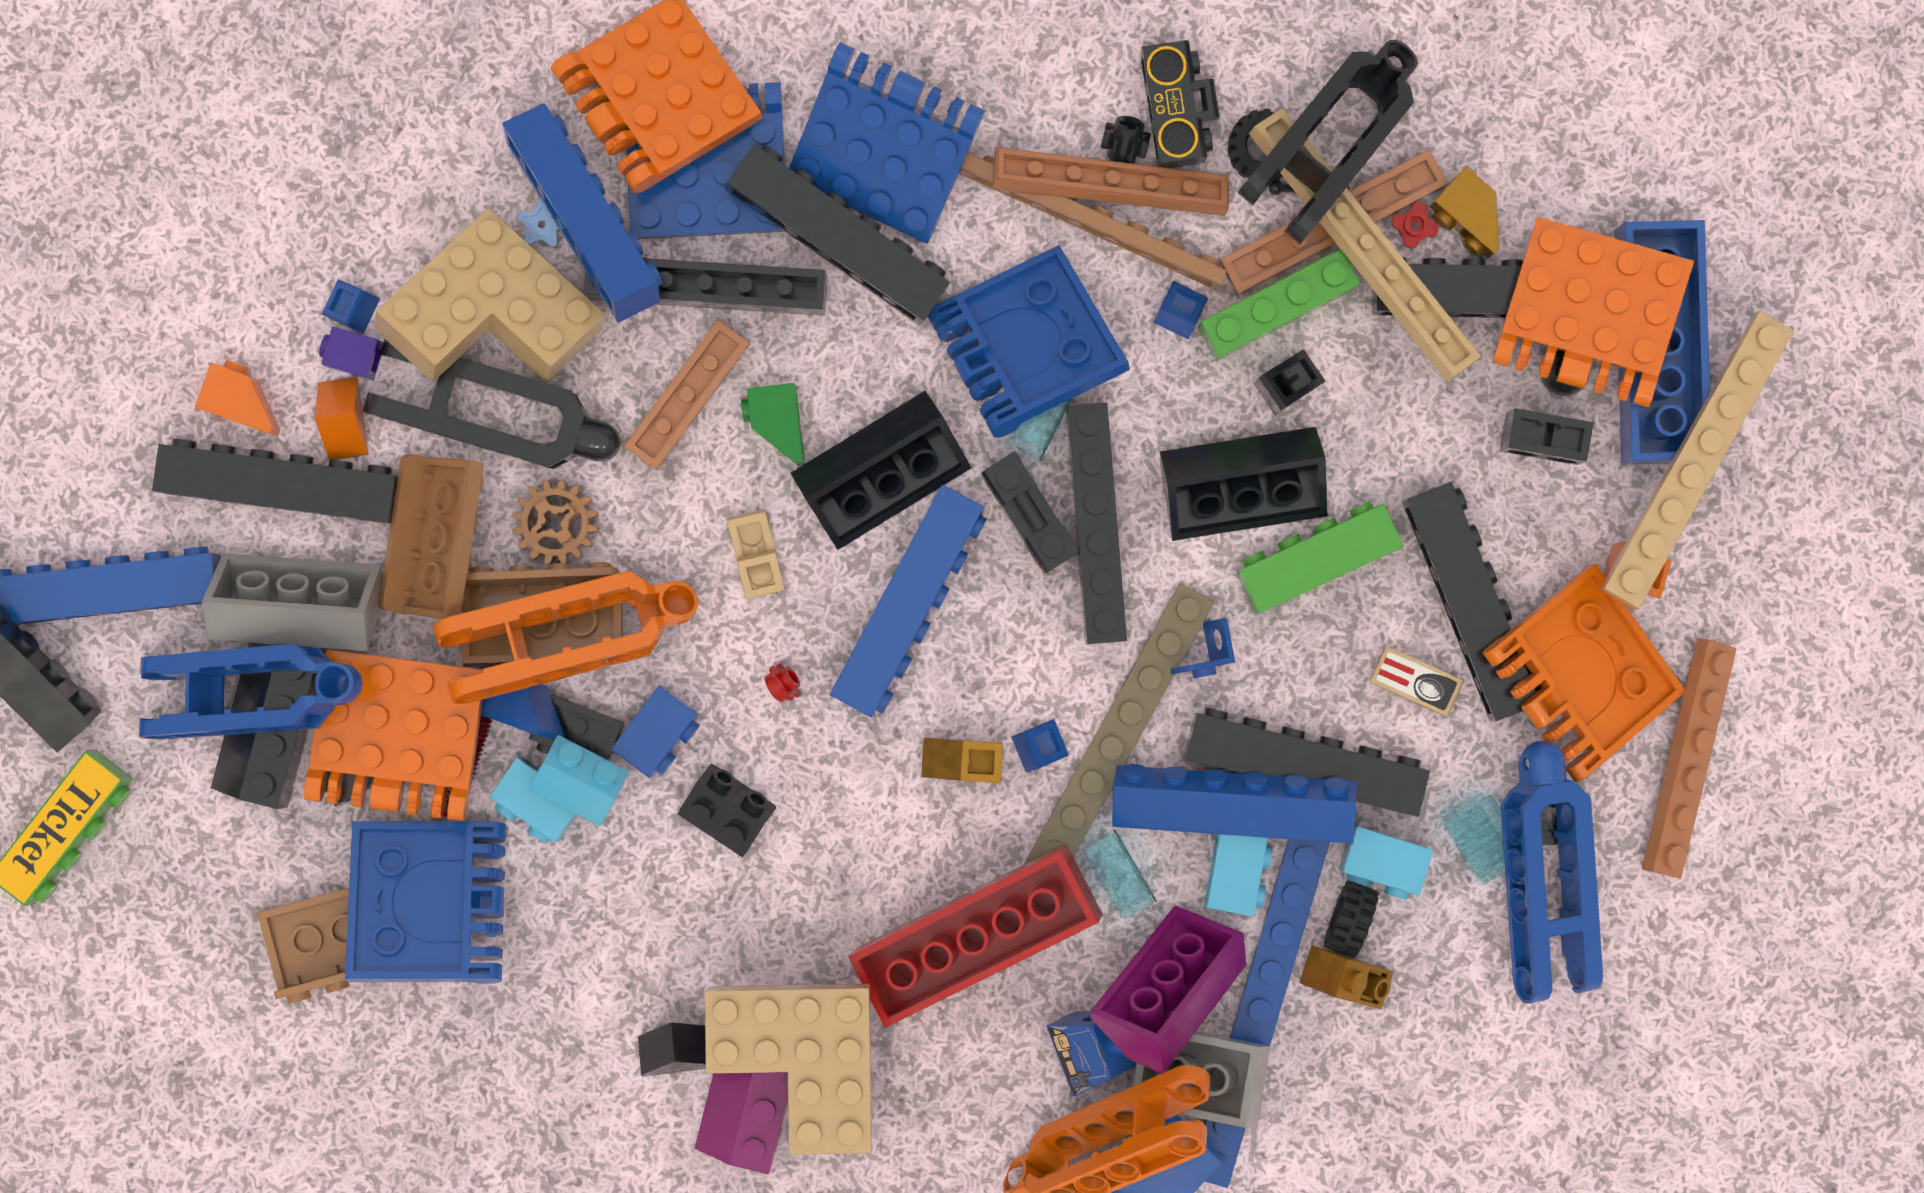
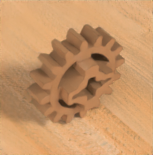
[512,480,600,565]

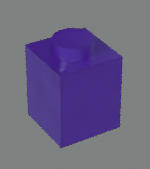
[319,326,383,381]

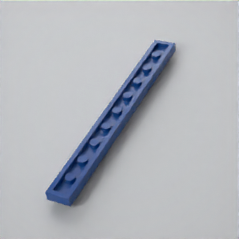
[1204,839,1330,1188]

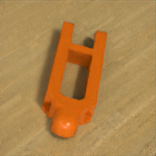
[433,571,698,704]
[1003,1065,1211,1193]

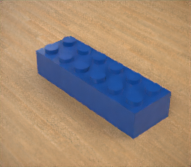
[1614,220,1710,465]

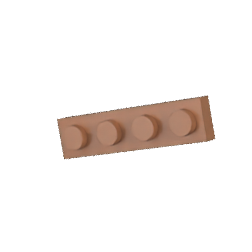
[624,319,751,470]

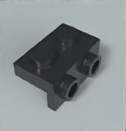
[529,694,625,761]
[677,764,776,858]

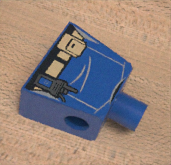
[1046,1011,1136,1097]

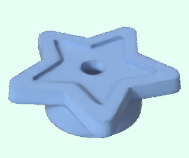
[517,200,559,248]

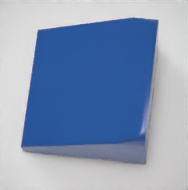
[321,279,380,334]
[1153,281,1208,340]
[1011,719,1069,773]

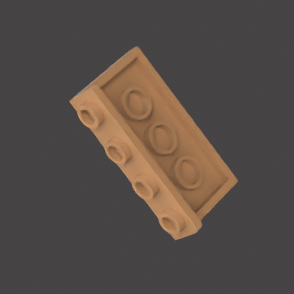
[379,454,484,619]
[462,562,623,667]
[257,888,366,1004]

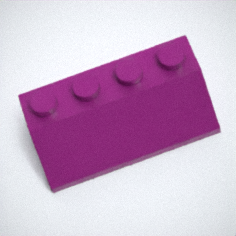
[1090,905,1247,1074]
[694,1072,788,1175]

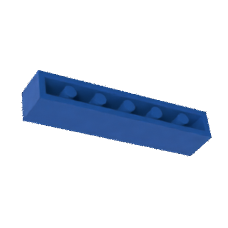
[502,103,662,323]
[829,484,987,718]
[0,547,221,625]
[1112,764,1357,844]

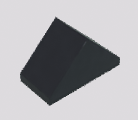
[1253,349,1326,416]
[638,1022,706,1077]

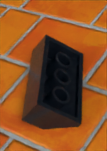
[790,391,972,550]
[1159,427,1328,541]
[211,643,317,809]

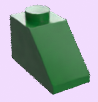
[741,383,805,465]

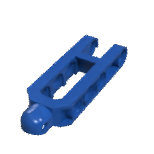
[139,644,363,739]
[1500,741,1603,1004]

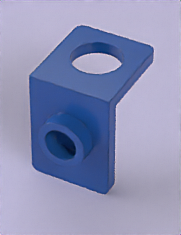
[1170,618,1236,679]

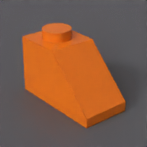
[195,360,281,437]

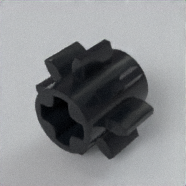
[1100,116,1151,164]

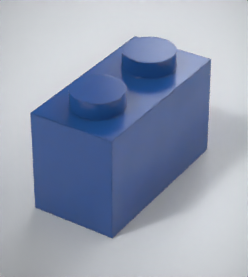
[611,685,700,778]

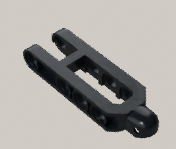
[1237,40,1418,244]
[362,339,621,469]

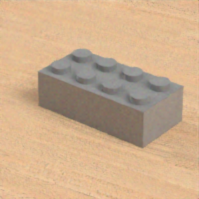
[202,553,382,651]

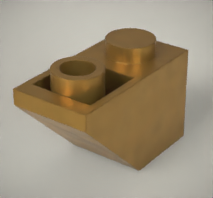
[1429,166,1500,259]
[921,738,1003,783]
[1299,945,1394,1009]

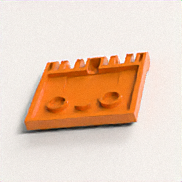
[551,0,762,193]
[1492,217,1694,408]
[1482,563,1685,782]
[304,649,483,821]

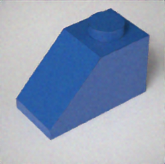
[481,684,564,740]

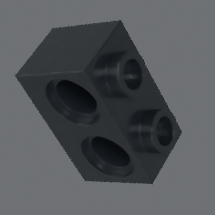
[1499,408,1594,465]

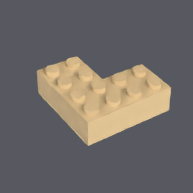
[374,208,605,383]
[705,984,872,1155]

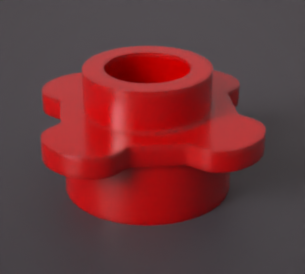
[1391,202,1439,249]
[764,663,801,702]

